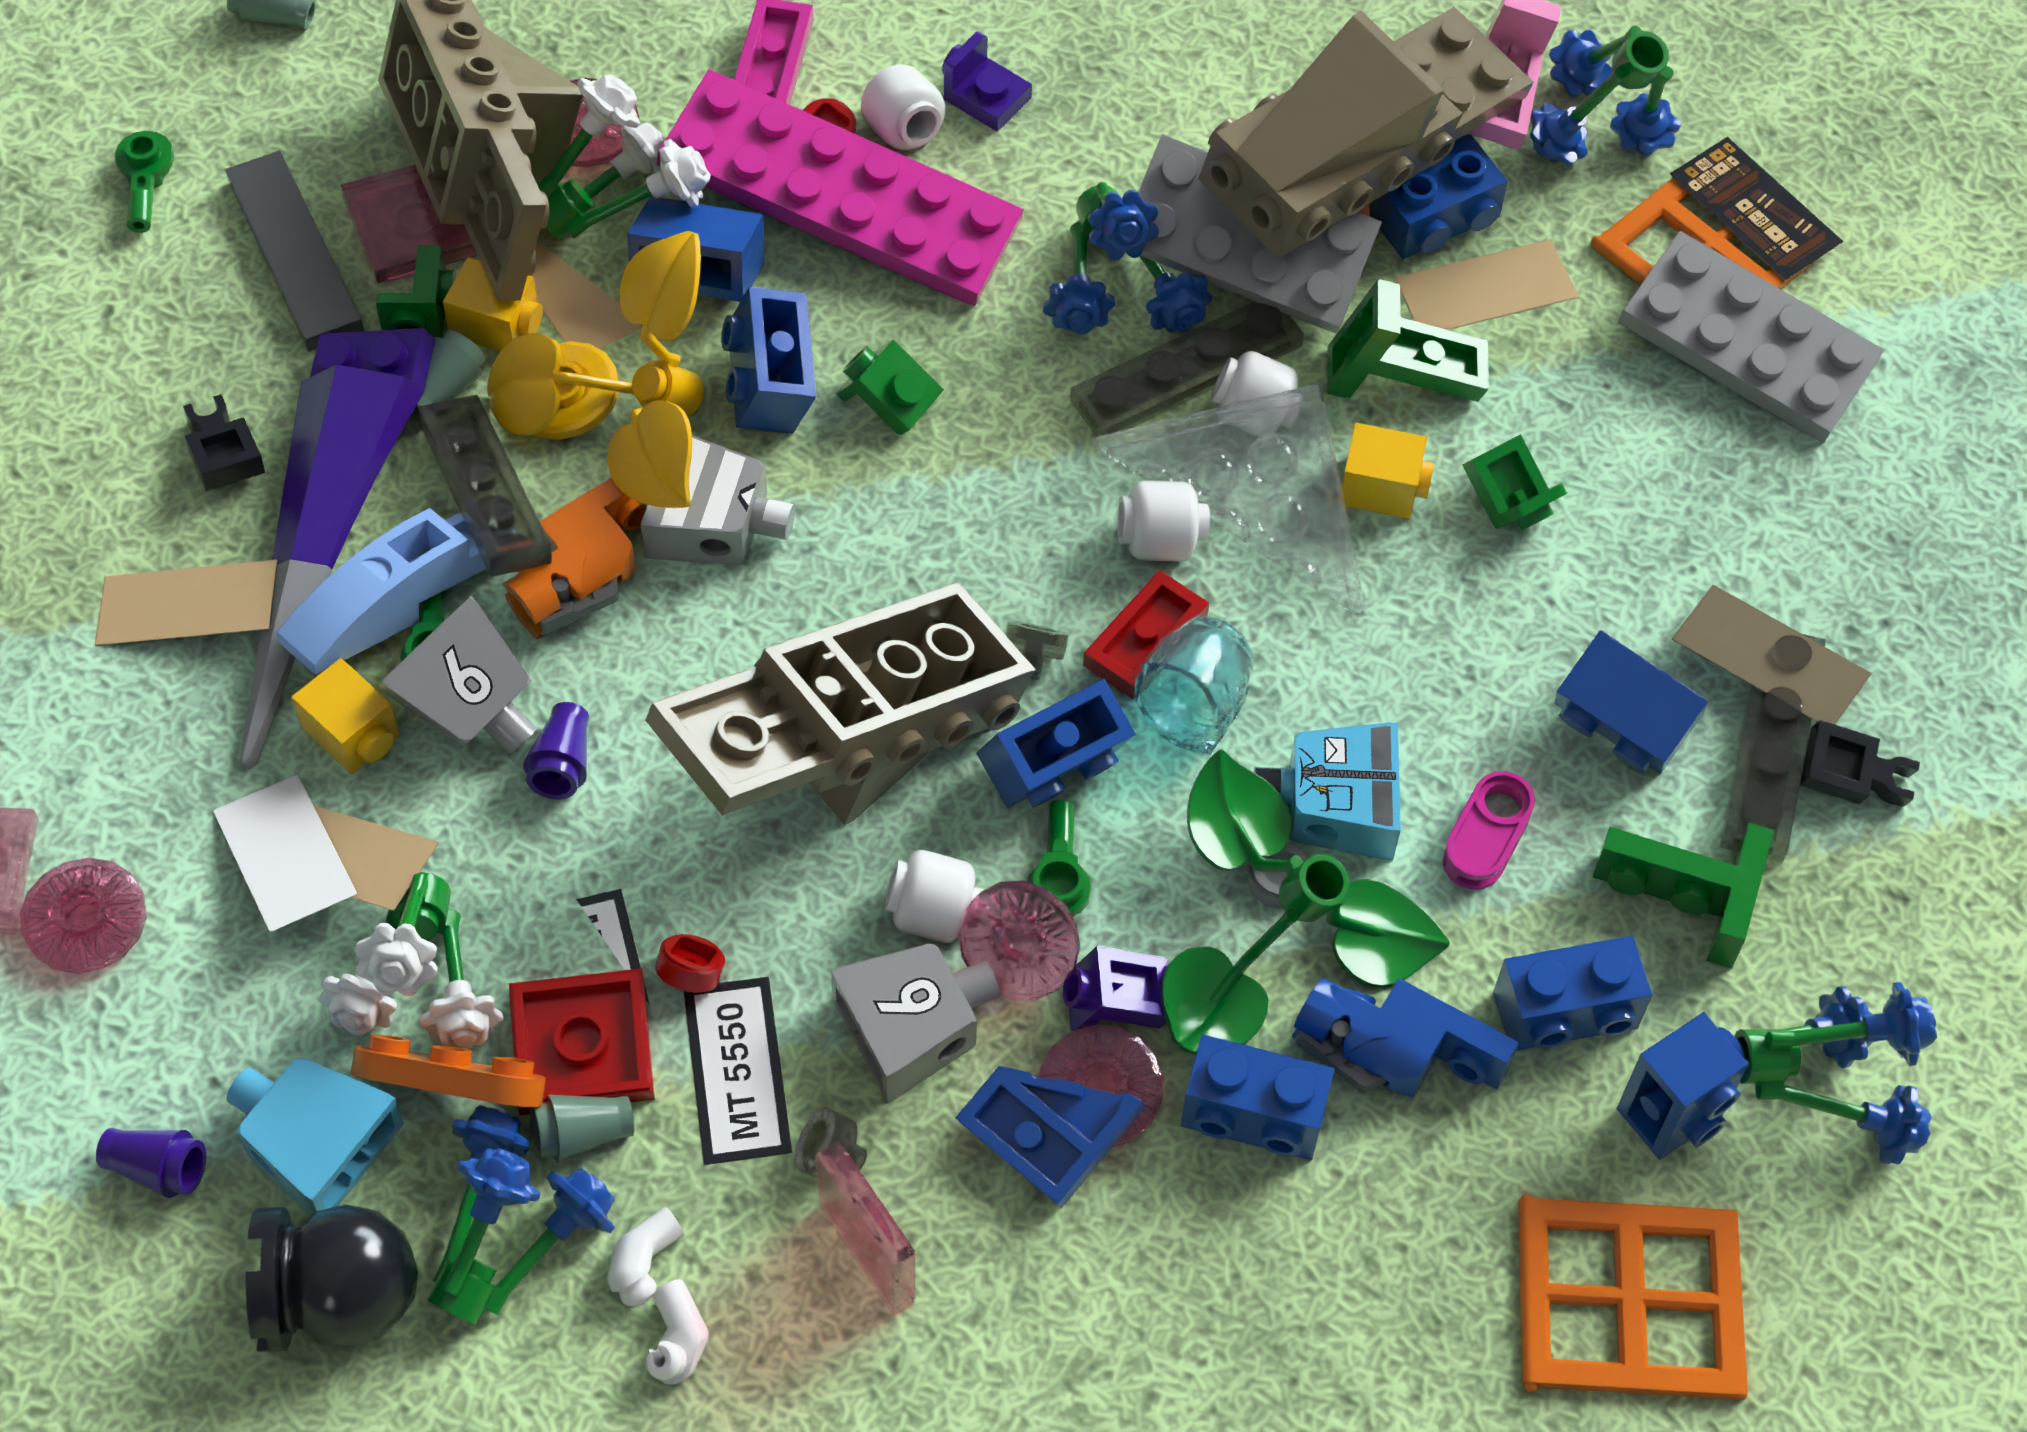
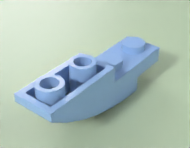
[277,503,519,675]

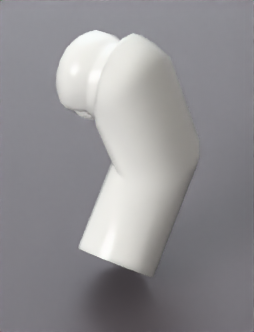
[607,1207,684,1307]
[646,1280,709,1385]

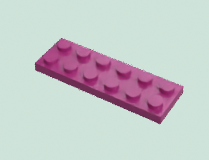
[657,69,1024,306]

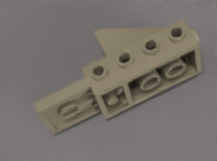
[378,0,583,301]
[1198,7,1534,259]
[645,582,1035,825]

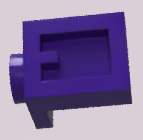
[942,31,1032,132]
[1063,946,1168,1034]

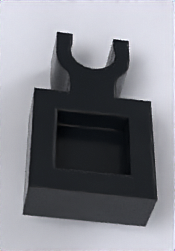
[183,394,265,491]
[1799,720,1920,807]

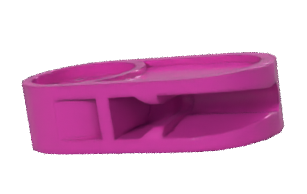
[1442,771,1535,890]

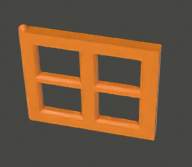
[1591,178,1818,290]
[1518,1194,1748,1400]

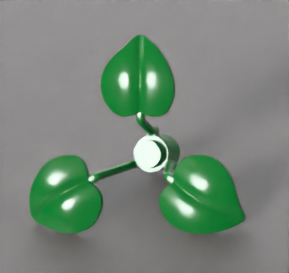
[1161,750,1450,1055]

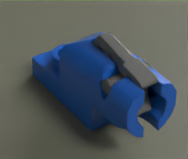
[1291,978,1519,1098]

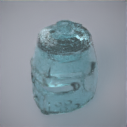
[1135,615,1254,755]

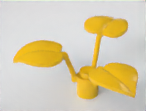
[487,231,704,508]

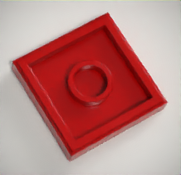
[508,968,655,1115]

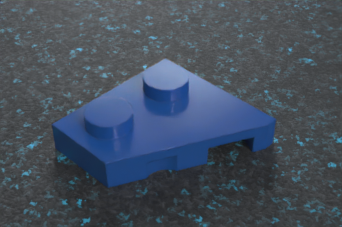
[955,1066,1146,1209]

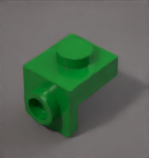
[376,245,456,338]
[836,339,944,436]
[1462,434,1567,530]

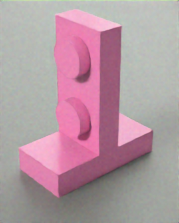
[1467,0,1562,150]

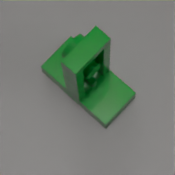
[1327,279,1489,402]
[1592,822,1774,968]

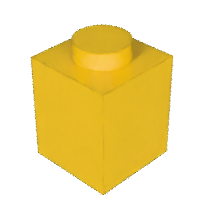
[443,257,543,352]
[1338,422,1434,519]
[291,657,400,774]

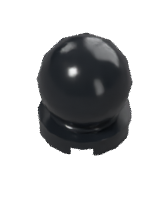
[245,1204,418,1352]

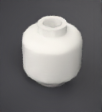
[861,64,945,151]
[1210,351,1305,439]
[1117,481,1210,562]
[884,850,985,943]

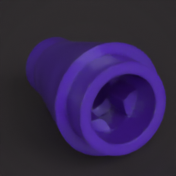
[523,702,589,800]
[96,1128,207,1198]

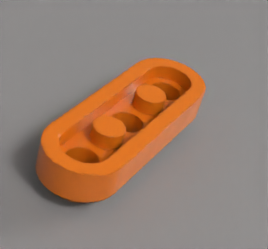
[350,1034,546,1107]

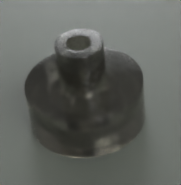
[1005,621,1069,680]
[795,1107,867,1182]

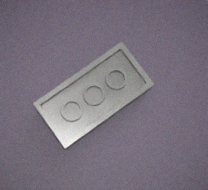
[1138,134,1382,334]
[1618,231,1884,443]

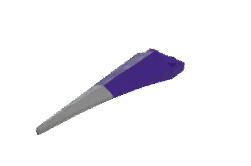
[240,328,435,769]

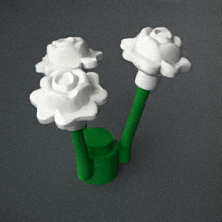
[537,74,711,240]
[319,872,504,1050]

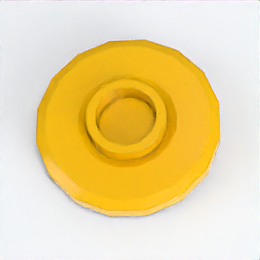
[534,341,620,440]

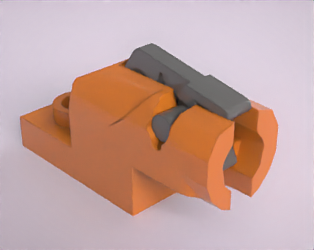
[502,478,647,639]

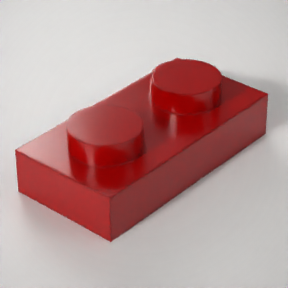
[1083,570,1209,699]

